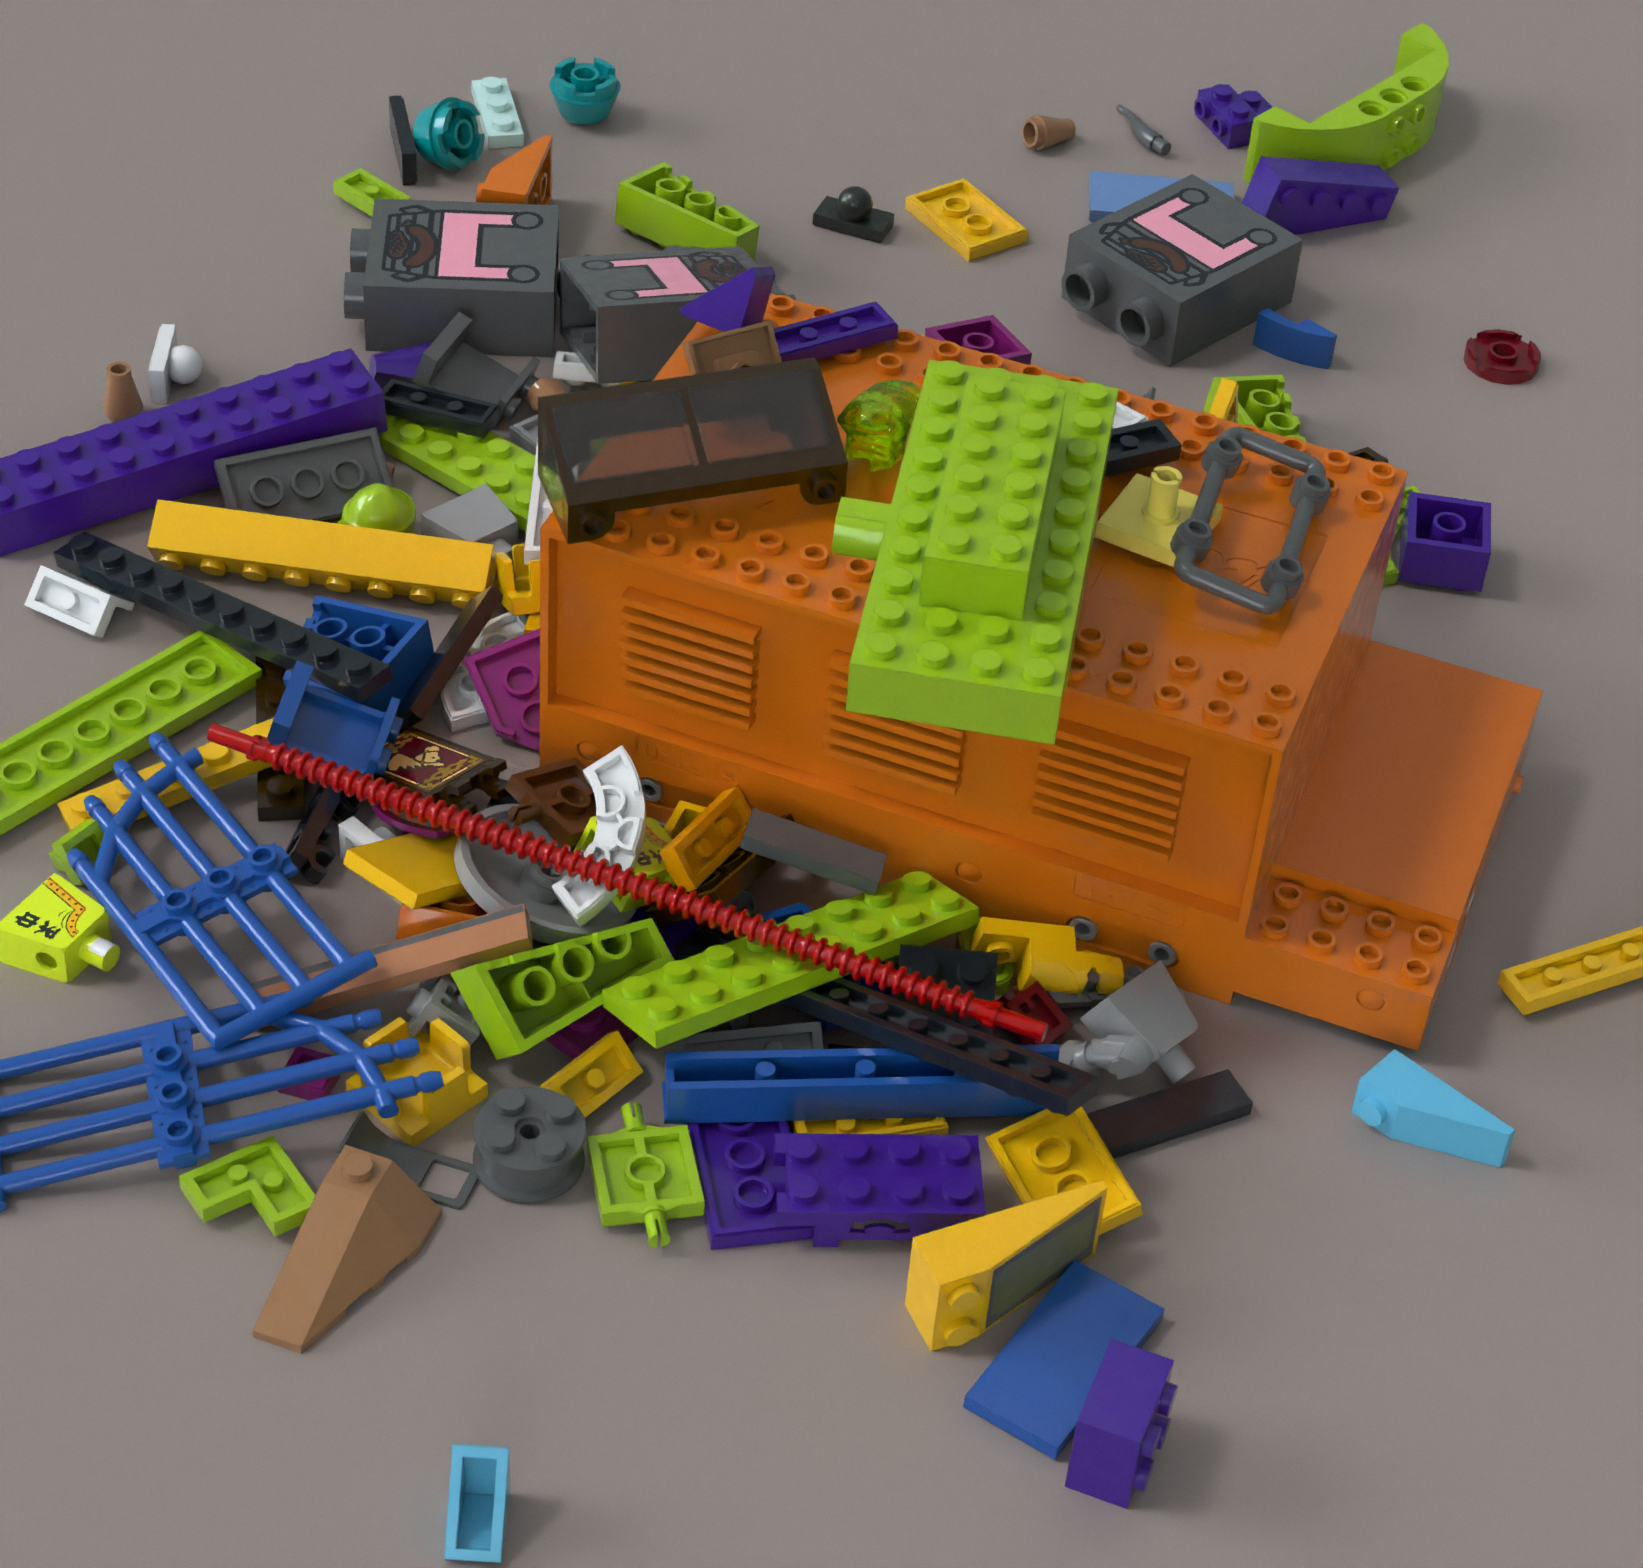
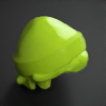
[338,483,416,534]

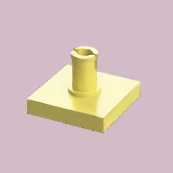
[1095,466,1223,567]

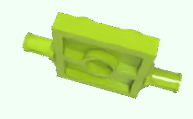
[587,1102,705,1248]

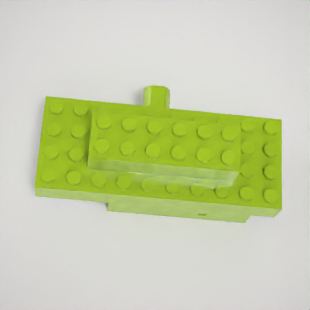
[832,360,1119,745]

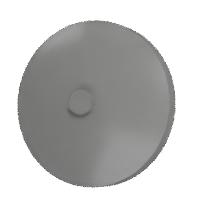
[454,804,637,944]

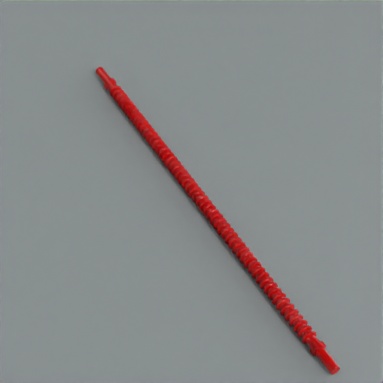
[207,723,1049,1042]

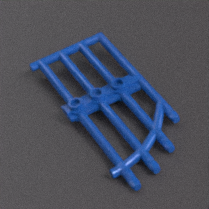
[67,732,377,1052]
[0,992,444,1213]

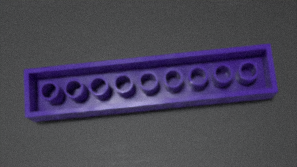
[0,348,388,557]

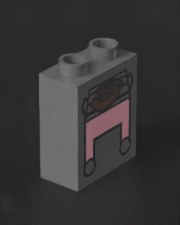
[1061,174,1303,367]
[344,198,559,357]
[560,246,797,384]

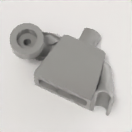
[1058,960,1198,1084]

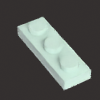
[471,77,524,149]

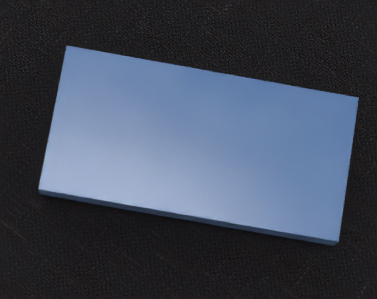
[1089,171,1234,222]

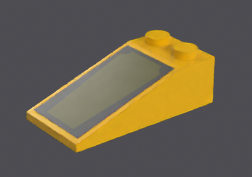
[905,1180,1108,1352]

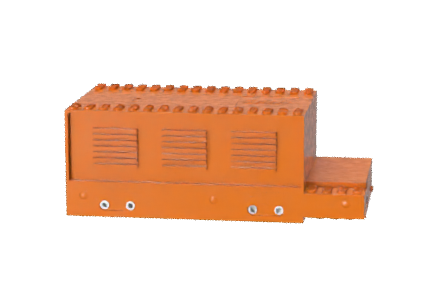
[539,293,1543,1051]

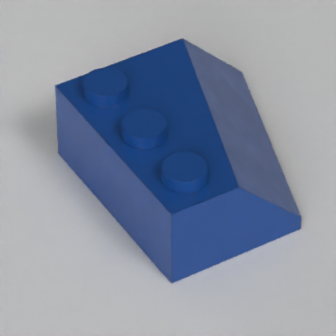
[283,595,434,712]

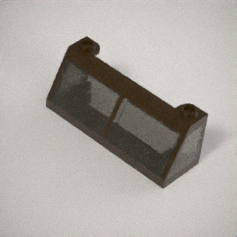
[538,357,848,544]

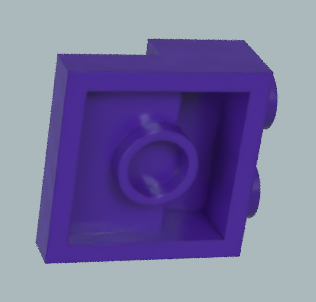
[1194,84,1272,149]

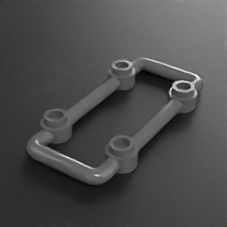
[1170,427,1331,615]

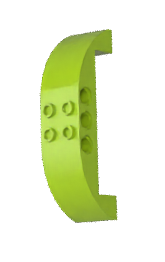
[1243,23,1449,183]

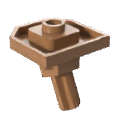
[682,320,782,429]

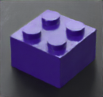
[1399,492,1491,592]
[1065,1339,1178,1509]

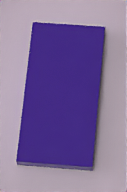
[684,1121,814,1250]

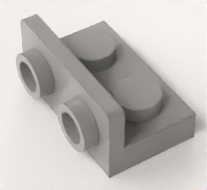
[406,973,481,1046]

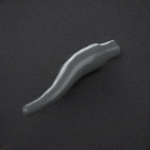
[1116,104,1171,156]

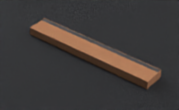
[251,904,533,1028]

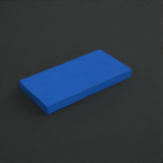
[963,1260,1165,1460]

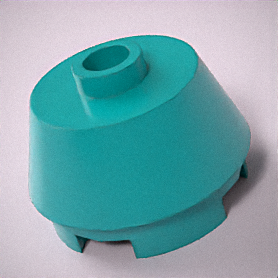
[549,57,621,124]
[413,97,485,171]

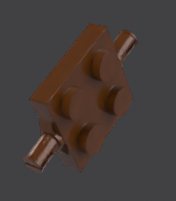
[505,757,596,847]

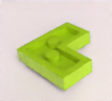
[179,1135,316,1237]

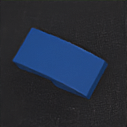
[1253,308,1337,369]

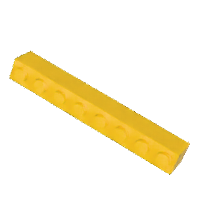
[147,499,496,609]

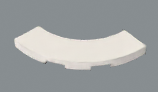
[441,612,527,733]
[552,745,646,927]

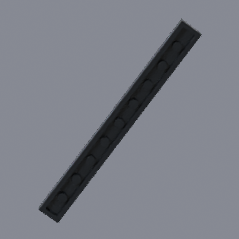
[53,532,393,703]
[674,926,1098,1116]

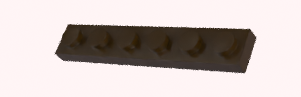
[256,656,305,821]

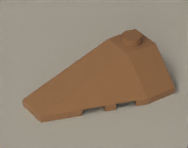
[252,1145,441,1354]

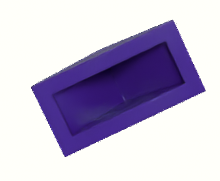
[680,267,776,332]

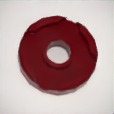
[1463,329,1541,385]

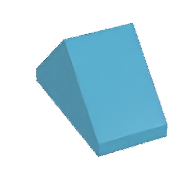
[444,1443,510,1563]

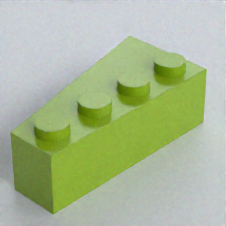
[615,161,760,261]
[1203,374,1307,443]
[450,918,675,1060]

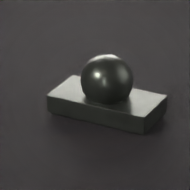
[813,186,895,243]

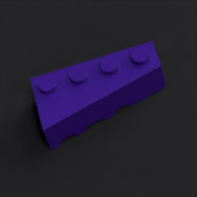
[1242,156,1400,235]

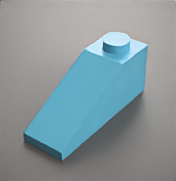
[1351,1049,1515,1168]

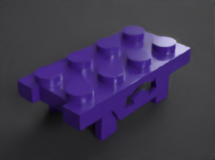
[773,1133,986,1247]

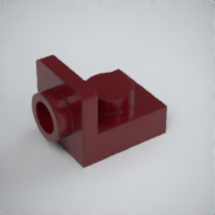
[997,981,1073,1045]

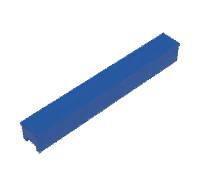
[662,1044,1060,1124]

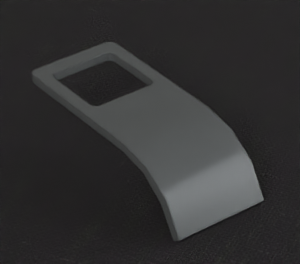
[336,1111,479,1210]

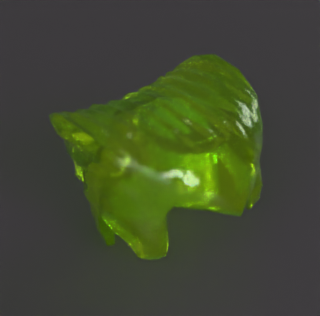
[837,379,921,472]

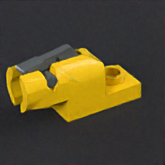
[969,917,1124,1008]

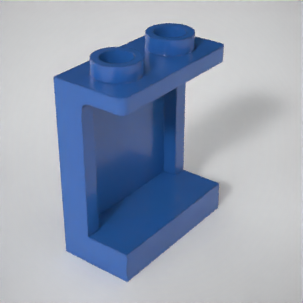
[267,660,403,777]

